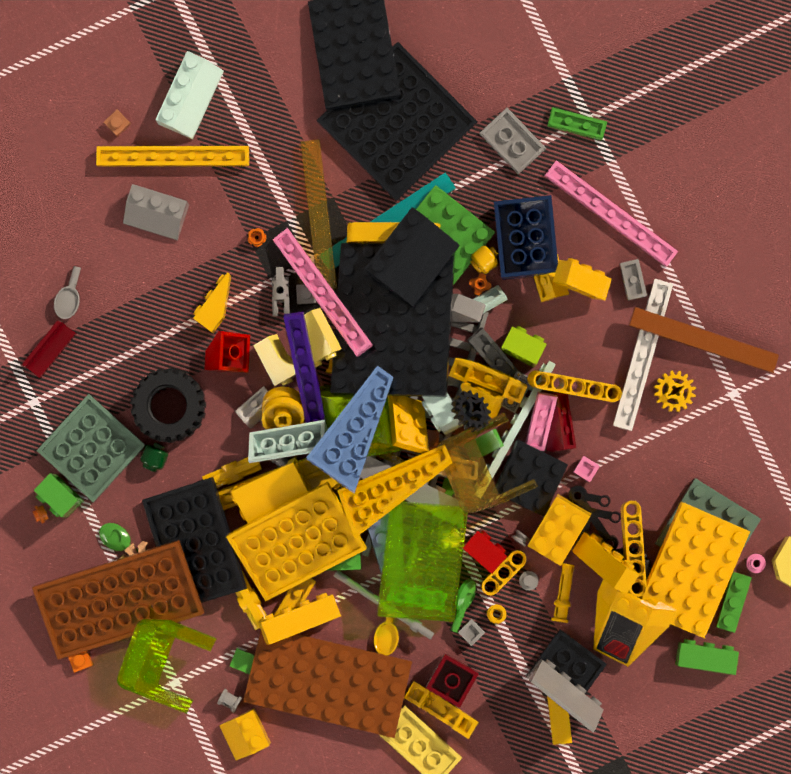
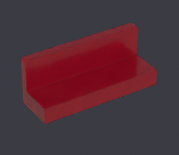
[22,320,76,378]
[546,392,576,453]

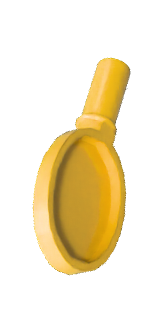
[374,601,399,656]

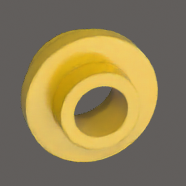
[487,604,506,624]

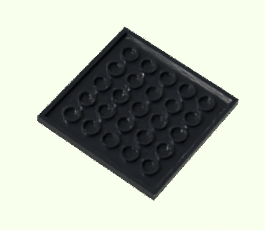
[316,42,478,202]

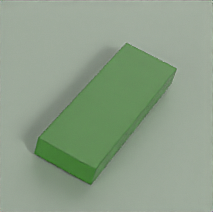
[547,107,607,141]

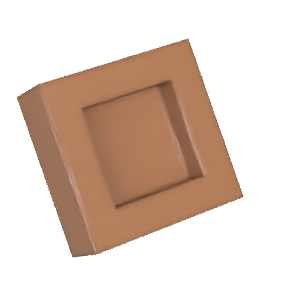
[104,109,131,137]

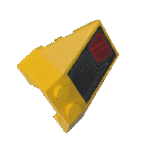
[593,579,676,667]

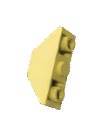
[771,536,791,587]

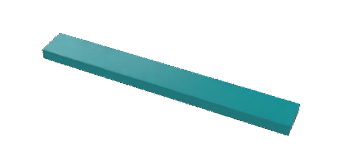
[319,172,456,272]

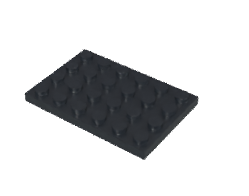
[308,0,401,111]
[142,477,247,603]

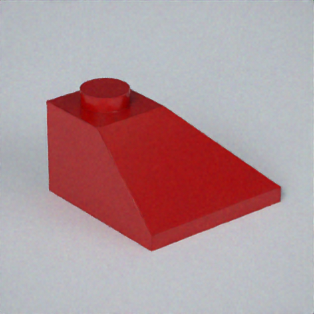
[204,331,250,373]

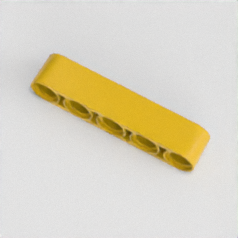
[347,222,440,244]
[527,371,622,402]
[620,501,647,597]

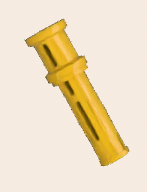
[551,563,575,623]

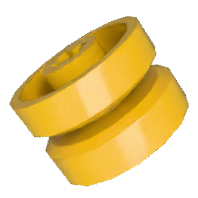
[261,386,304,430]

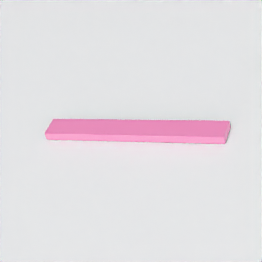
[544,161,678,267]
[273,228,373,357]

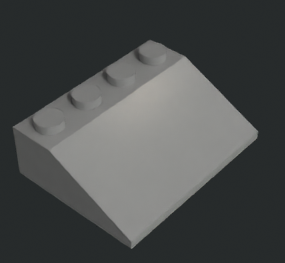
[527,659,604,732]

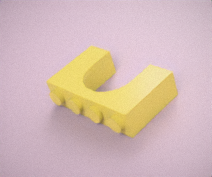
[253,308,342,386]

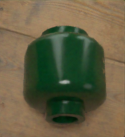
[140,442,168,472]

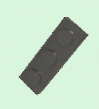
[467,327,518,376]

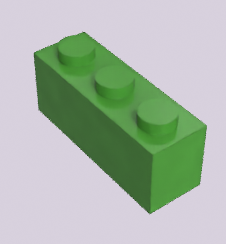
[675,639,739,675]

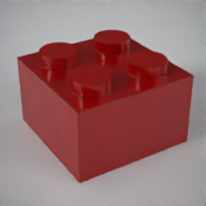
[461,530,507,574]

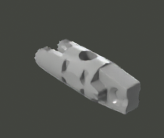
[272,267,290,316]

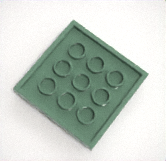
[37,394,146,502]
[654,478,761,548]

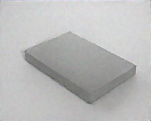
[479,108,546,175]

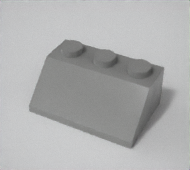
[123,184,189,241]

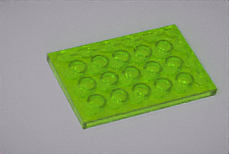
[377,501,468,622]

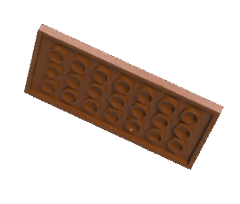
[32,540,204,659]
[243,631,412,738]

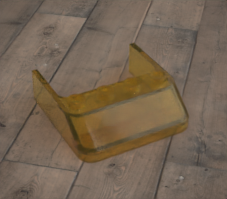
[437,413,538,513]

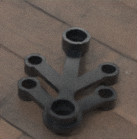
[568,485,621,551]

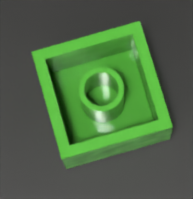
[34,473,84,517]

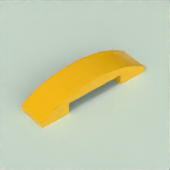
[448,358,528,403]
[404,681,479,739]

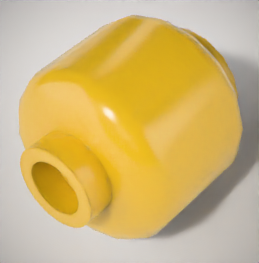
[470,245,499,274]

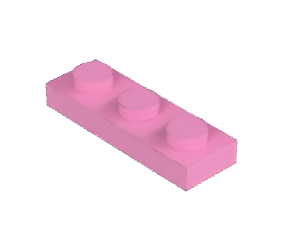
[525,392,558,451]

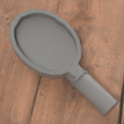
[54,266,81,319]

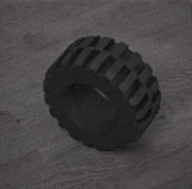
[130,368,206,443]

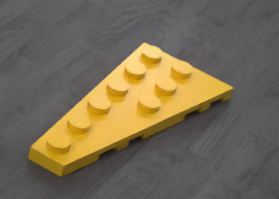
[337,444,452,538]

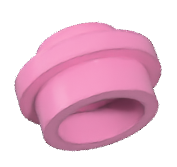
[746,554,766,573]

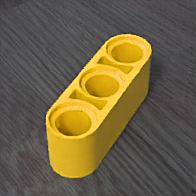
[481,550,526,596]

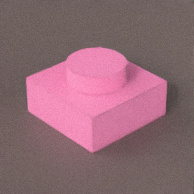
[573,456,600,482]

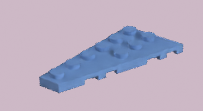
[306,366,393,494]

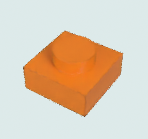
[68,650,93,673]

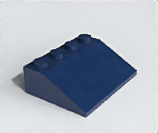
[494,195,558,280]

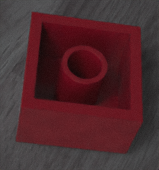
[425,653,479,708]

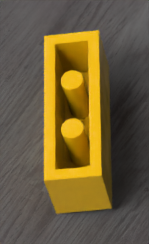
[553,258,612,300]

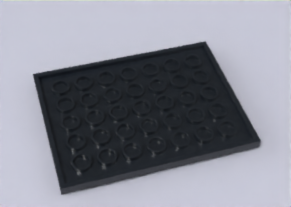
[330,243,455,397]

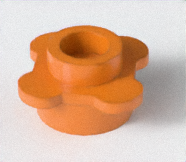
[469,273,491,296]

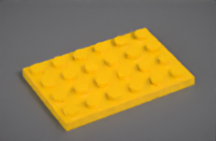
[226,482,367,601]
[639,502,750,638]

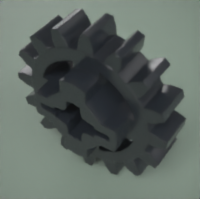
[451,390,491,432]

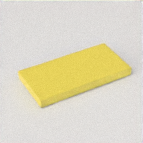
[380,705,462,774]

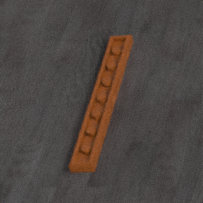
[628,307,779,373]

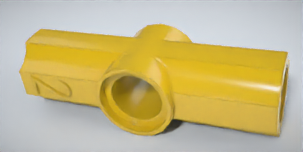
[202,457,262,488]
[235,571,267,630]

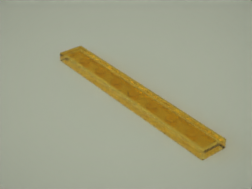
[301,139,337,289]

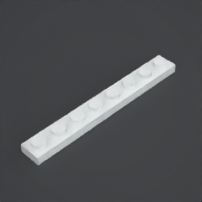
[613,279,673,431]

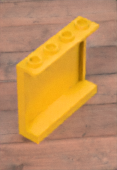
[231,458,312,523]

